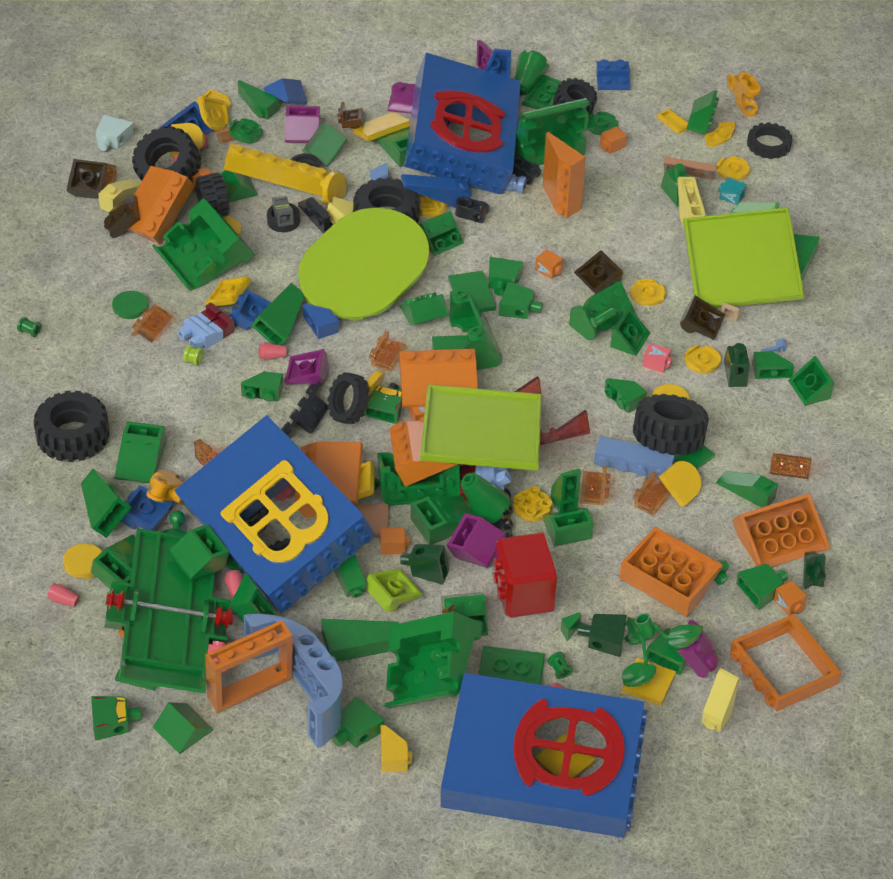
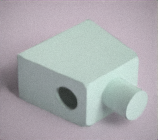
[96,115,134,151]

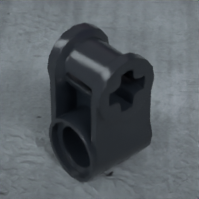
[512,156,541,185]
[455,196,490,223]

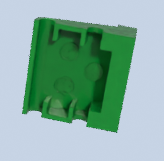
[514,98,589,166]
[152,198,255,291]
[385,611,481,709]

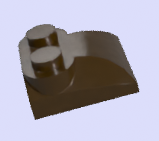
[66,159,108,199]
[104,195,140,238]
[574,250,624,294]
[680,295,725,340]

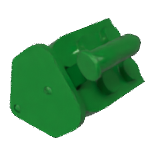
[569,281,636,340]

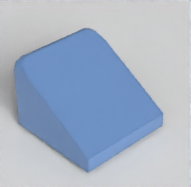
[370,163,388,180]

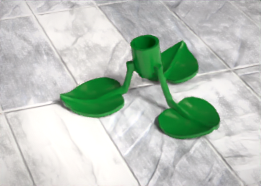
[621,613,703,687]

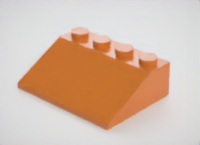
[542,132,586,218]
[127,166,194,245]
[399,349,478,408]
[389,421,457,487]
[294,441,363,518]
[732,493,831,567]
[619,527,723,617]

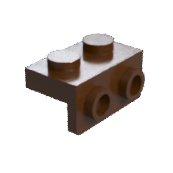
[337,102,364,129]

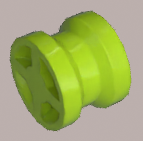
[183,344,204,366]

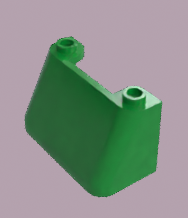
[449,289,502,370]
[377,452,460,506]

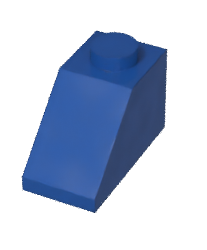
[303,304,340,339]

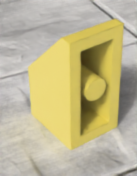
[326,197,353,225]

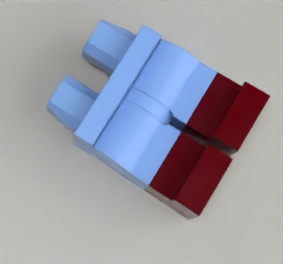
[178,303,234,349]
[460,464,511,504]

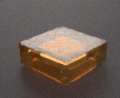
[215,127,236,144]

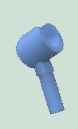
[761,339,786,352]

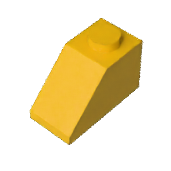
[381,725,412,772]

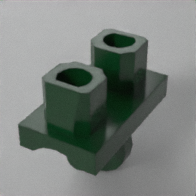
[803,551,826,589]

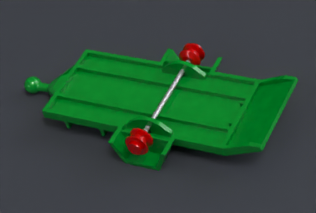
[104,510,234,694]

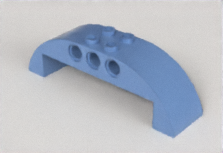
[244,614,343,748]

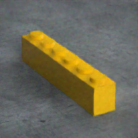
[224,143,330,196]

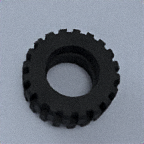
[132,126,201,183]
[353,177,420,224]
[33,390,110,462]
[633,394,709,455]

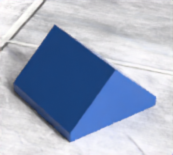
[263,78,307,105]

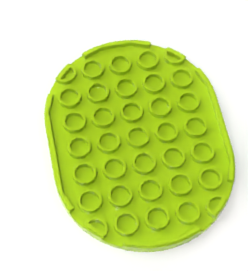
[298,208,429,321]

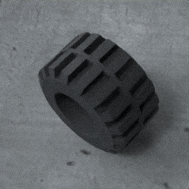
[553,78,597,116]
[196,172,230,216]

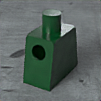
[724,343,749,387]
[400,544,450,585]
[577,614,627,657]

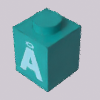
[718,177,747,205]

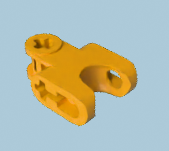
[727,71,761,117]
[146,471,184,505]

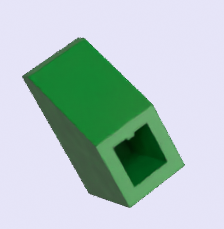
[241,371,283,401]
[604,378,647,413]

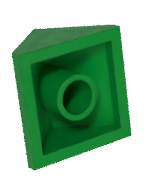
[302,124,347,166]
[220,170,258,202]
[610,306,650,356]
[788,356,834,406]
[153,702,213,754]

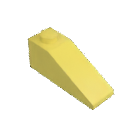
[678,177,706,230]
[98,179,141,212]
[701,668,739,732]

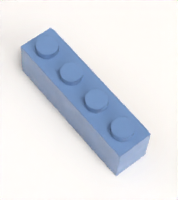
[594,436,675,480]

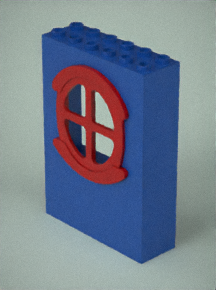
[404,52,521,194]
[441,673,648,838]

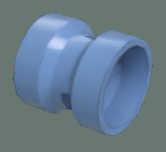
[506,174,527,194]

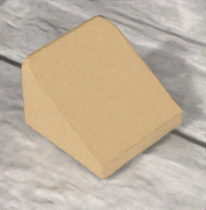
[721,302,742,322]

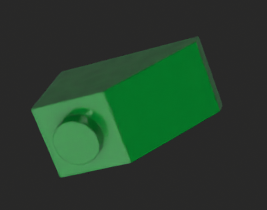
[752,351,794,379]

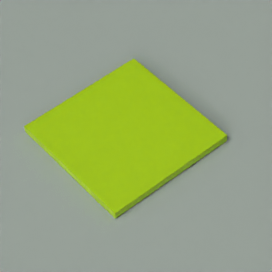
[683,207,804,308]
[420,385,542,471]

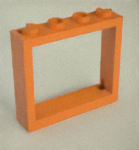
[730,614,842,712]
[205,620,293,713]

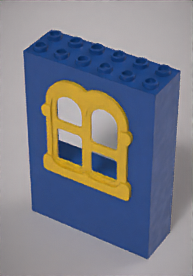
[174,415,375,614]

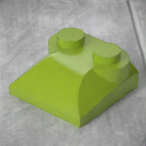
[366,568,423,612]

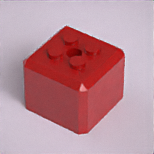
[492,532,557,618]

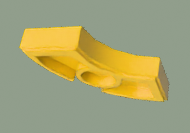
[704,122,735,147]

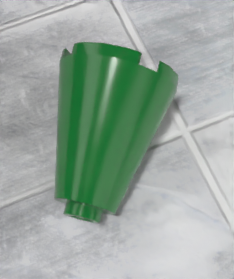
[514,50,549,96]
[461,473,510,524]

